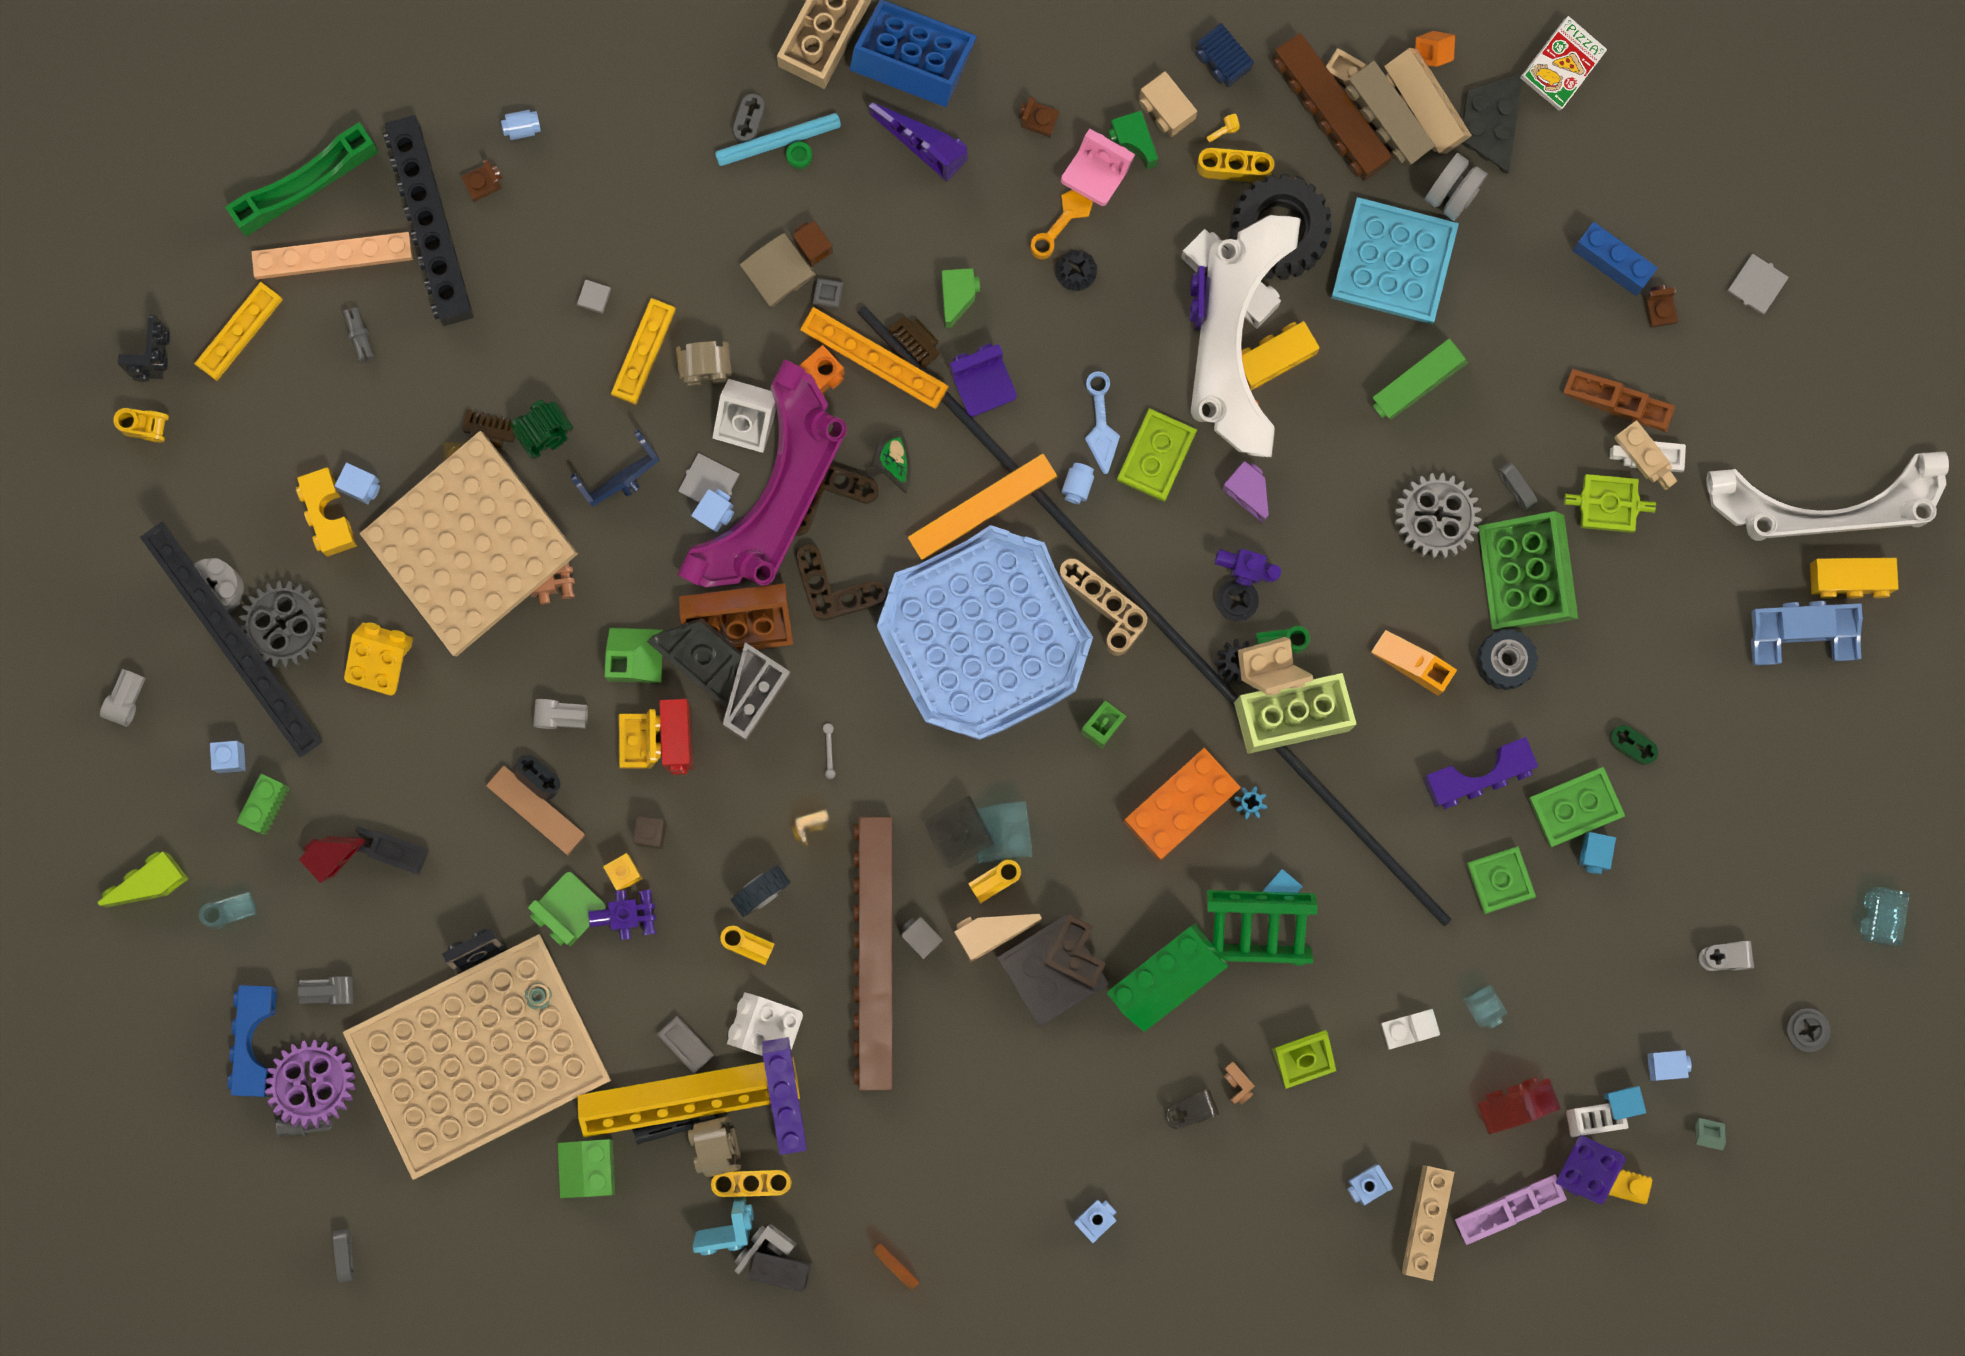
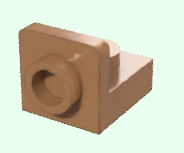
[1223,1061,1255,1105]

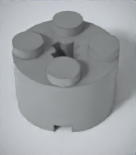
[195,558,244,613]

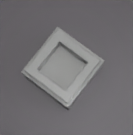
[577,280,611,314]

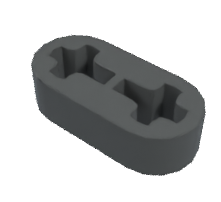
[733,94,765,143]
[1497,462,1537,511]
[333,1229,355,1283]

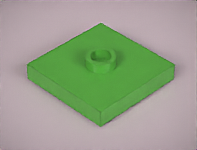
[1466,846,1536,914]

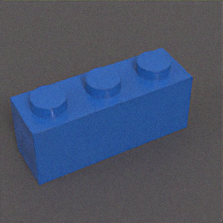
[1572,222,1658,296]

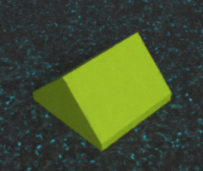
[1271,1030,1336,1089]

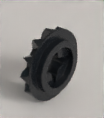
[1055,249,1097,291]
[1216,579,1259,622]

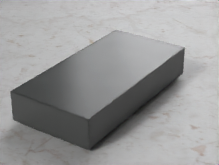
[657,1016,714,1074]

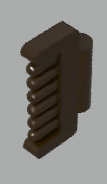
[888,317,939,368]
[462,409,515,448]

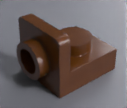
[1018,96,1059,138]
[461,159,502,202]
[1644,285,1678,328]

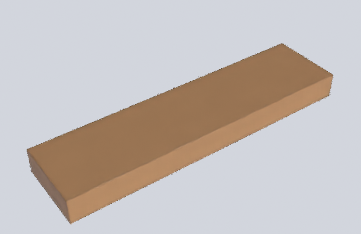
[486,766,586,856]

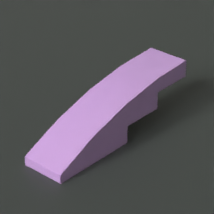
[1455,1174,1567,1245]

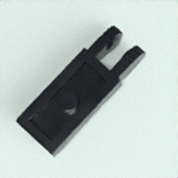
[355,826,429,875]

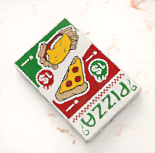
[1520,16,1607,111]

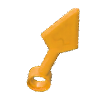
[1030,190,1093,260]

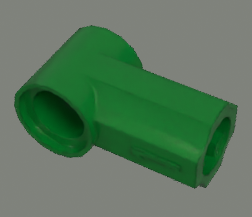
[1256,626,1310,654]

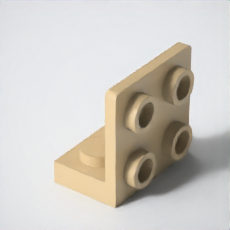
[1238,637,1313,695]

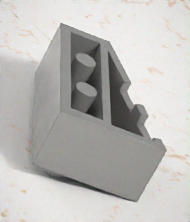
[723,642,790,742]

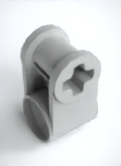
[1698,941,1754,971]

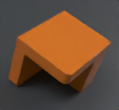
[1415,31,1455,67]

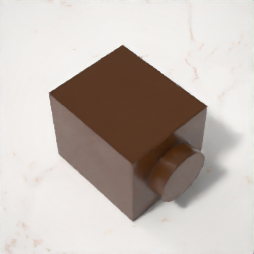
[793,221,833,267]

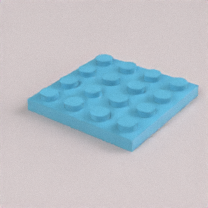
[1331,197,1459,325]

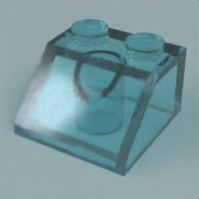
[972,801,1033,864]

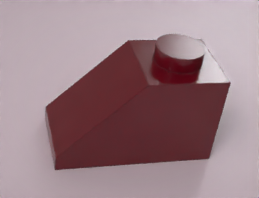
[298,836,365,883]

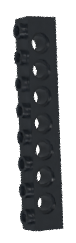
[383,115,474,326]

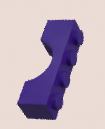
[1423,737,1538,810]
[762,1037,807,1155]

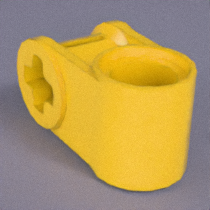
[113,408,169,443]

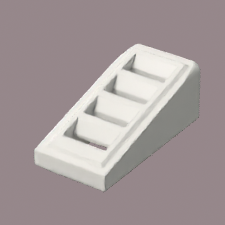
[1566,1103,1628,1137]

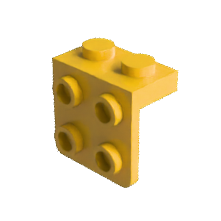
[344,623,414,695]
[619,709,661,769]

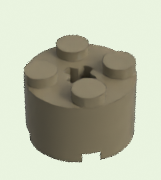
[676,341,732,387]
[688,1116,741,1178]

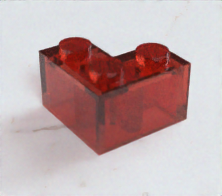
[1477,1076,1561,1135]

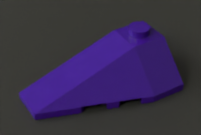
[869,102,968,182]

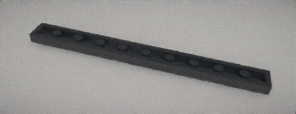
[140,521,323,758]

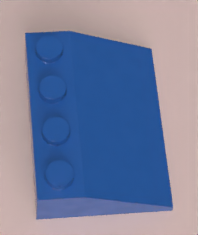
[849,0,977,107]

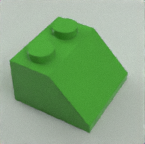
[558,1139,615,1198]

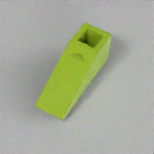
[97,852,189,907]

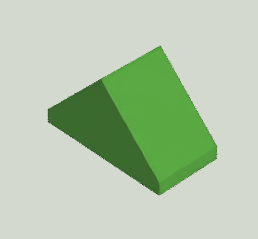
[1080,700,1127,749]

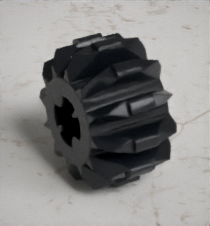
[1215,639,1249,685]

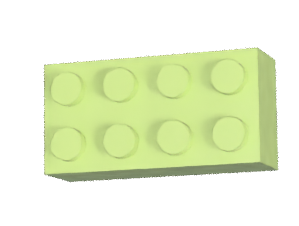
[1234,673,1357,754]

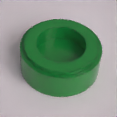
[786,141,812,169]

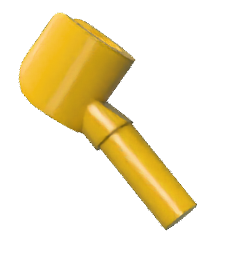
[1206,114,1240,143]

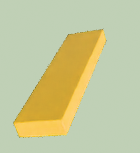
[194,282,283,381]
[611,298,676,405]

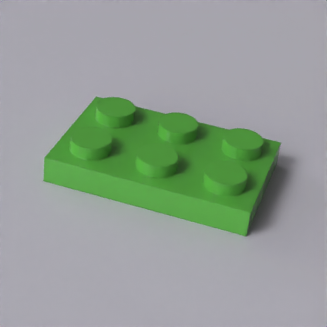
[1528,767,1625,848]

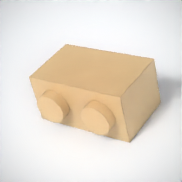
[1139,71,1197,137]

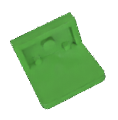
[528,872,606,946]

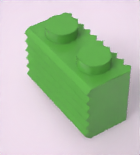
[237,774,290,835]

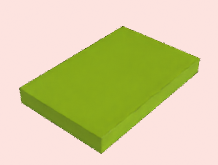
[1116,408,1197,502]

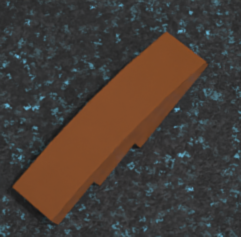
[1563,369,1676,433]

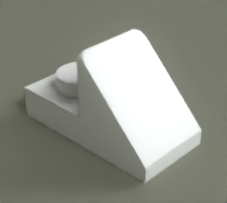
[1380,1009,1440,1050]

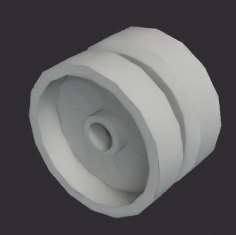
[1424,153,1488,221]

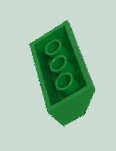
[1106,923,1229,1032]

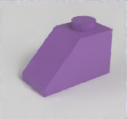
[1222,461,1269,523]

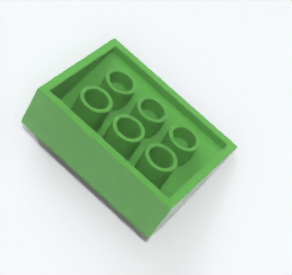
[1478,511,1578,630]

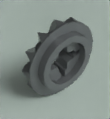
[1786,1008,1831,1052]

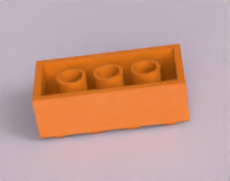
[1123,748,1241,862]

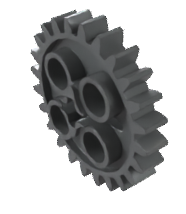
[239,581,328,668]

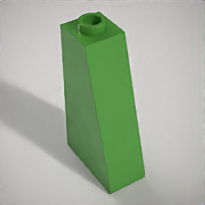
[1373,338,1469,419]

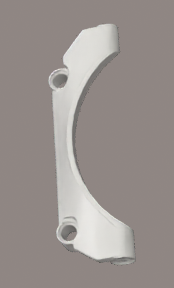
[1191,215,1300,457]
[1706,451,1949,541]

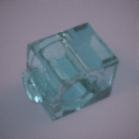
[1463,985,1507,1029]

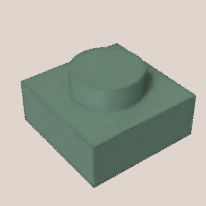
[1695,1118,1726,1151]

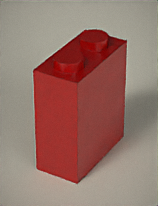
[660,699,694,775]

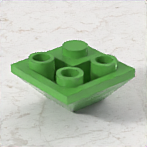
[605,628,664,683]

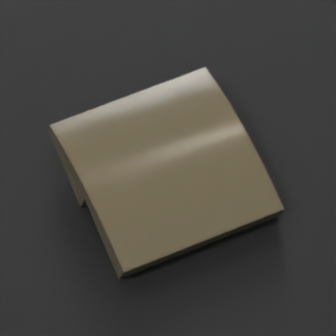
[740,233,816,307]

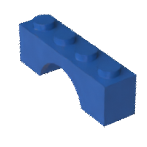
[228,985,277,1097]

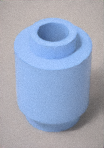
[501,110,541,140]
[1061,463,1094,504]

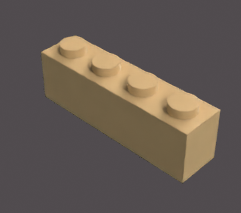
[1384,48,1472,154]

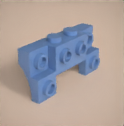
[1751,601,1863,666]

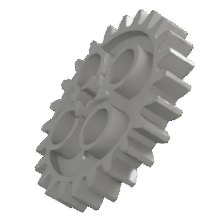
[1394,473,1482,559]

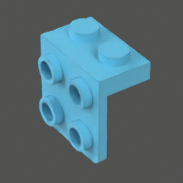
[692,1196,754,1255]

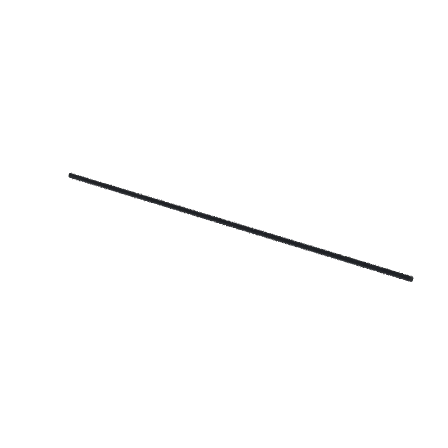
[857,306,1452,927]

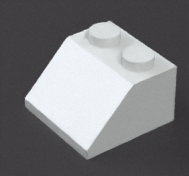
[713,379,776,453]

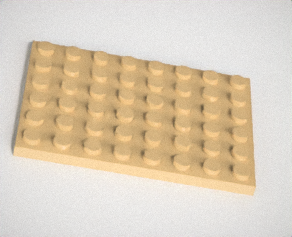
[343,934,612,1180]

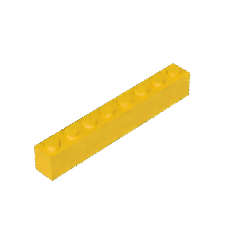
[577,1058,800,1137]

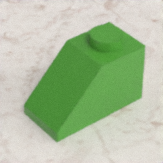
[942,268,980,328]

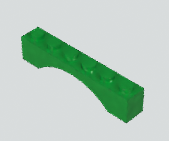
[225,122,379,237]

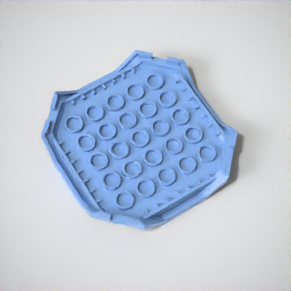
[877,525,1093,740]

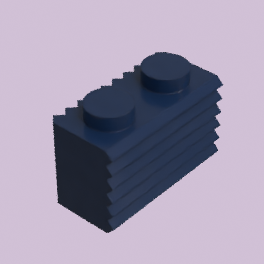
[1195,23,1254,87]

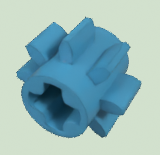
[1234,787,1267,820]

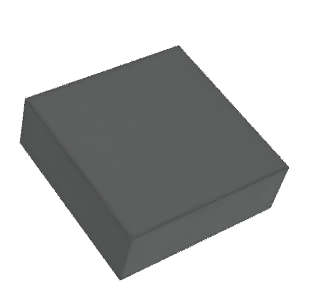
[813,278,844,310]

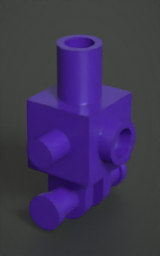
[1214,549,1281,587]
[588,890,657,940]

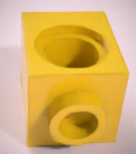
[603,853,643,891]

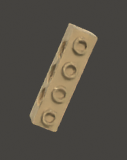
[1401,1166,1454,1281]

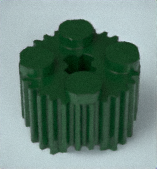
[510,399,574,459]

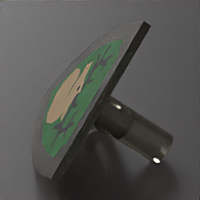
[867,431,911,494]

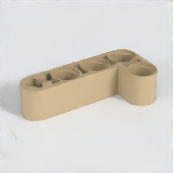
[1059,559,1147,656]

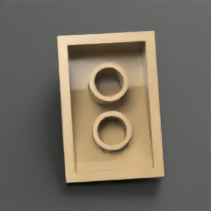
[954,914,1042,963]

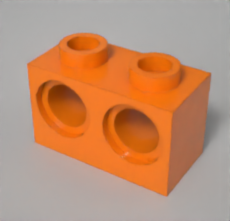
[799,345,845,396]

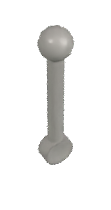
[823,723,836,779]

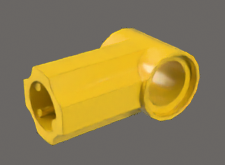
[968,860,1021,903]
[720,926,775,965]

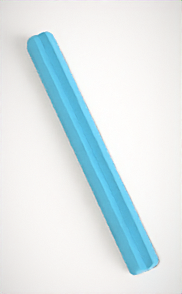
[715,113,841,166]

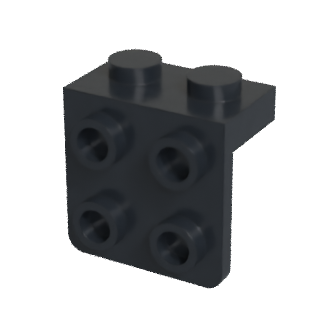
[118,315,170,382]

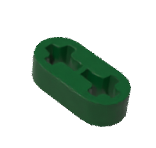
[1609,725,1658,765]

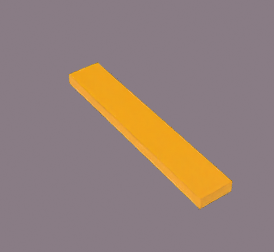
[800,307,949,409]
[908,454,1057,560]

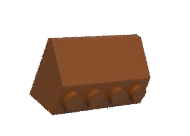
[679,583,793,651]

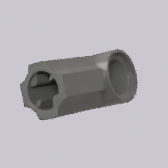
[298,976,354,1005]

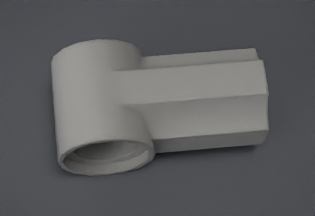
[100,669,146,727]
[533,699,588,729]

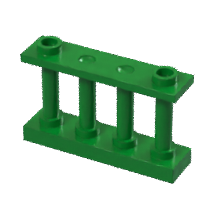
[1206,890,1318,966]

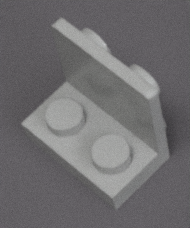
[734,1224,797,1274]

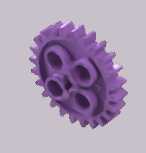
[265,1040,356,1129]

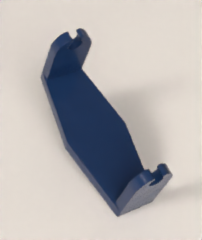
[571,429,660,507]

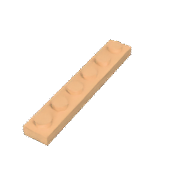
[251,232,413,280]

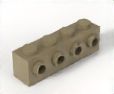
[1343,61,1436,167]

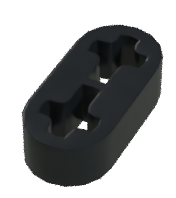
[514,755,560,800]

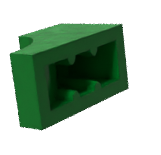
[1108,111,1158,169]

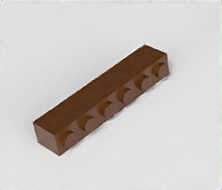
[1273,32,1392,182]

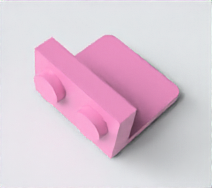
[1061,129,1135,206]

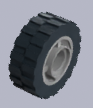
[1476,629,1538,690]
[730,865,791,918]

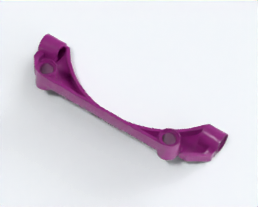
[677,359,847,588]

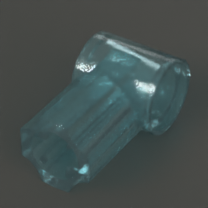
[199,892,257,930]

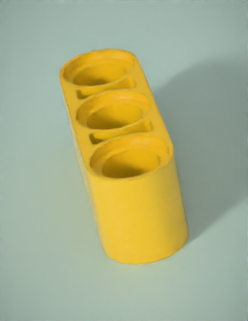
[1197,148,1274,182]
[711,1170,792,1197]

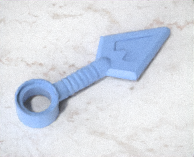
[1085,371,1120,474]

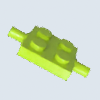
[1564,474,1656,533]

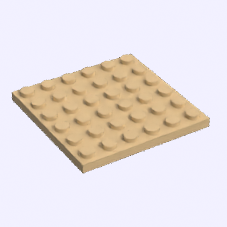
[360,431,578,657]

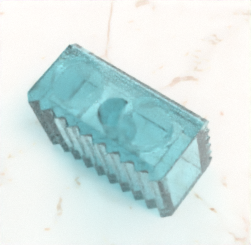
[1860,887,1910,947]

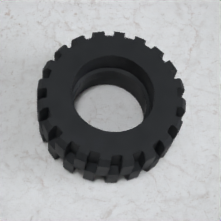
[1229,174,1332,280]

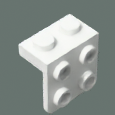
[727,992,803,1056]

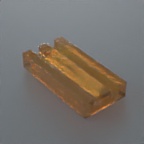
[873,1243,920,1290]

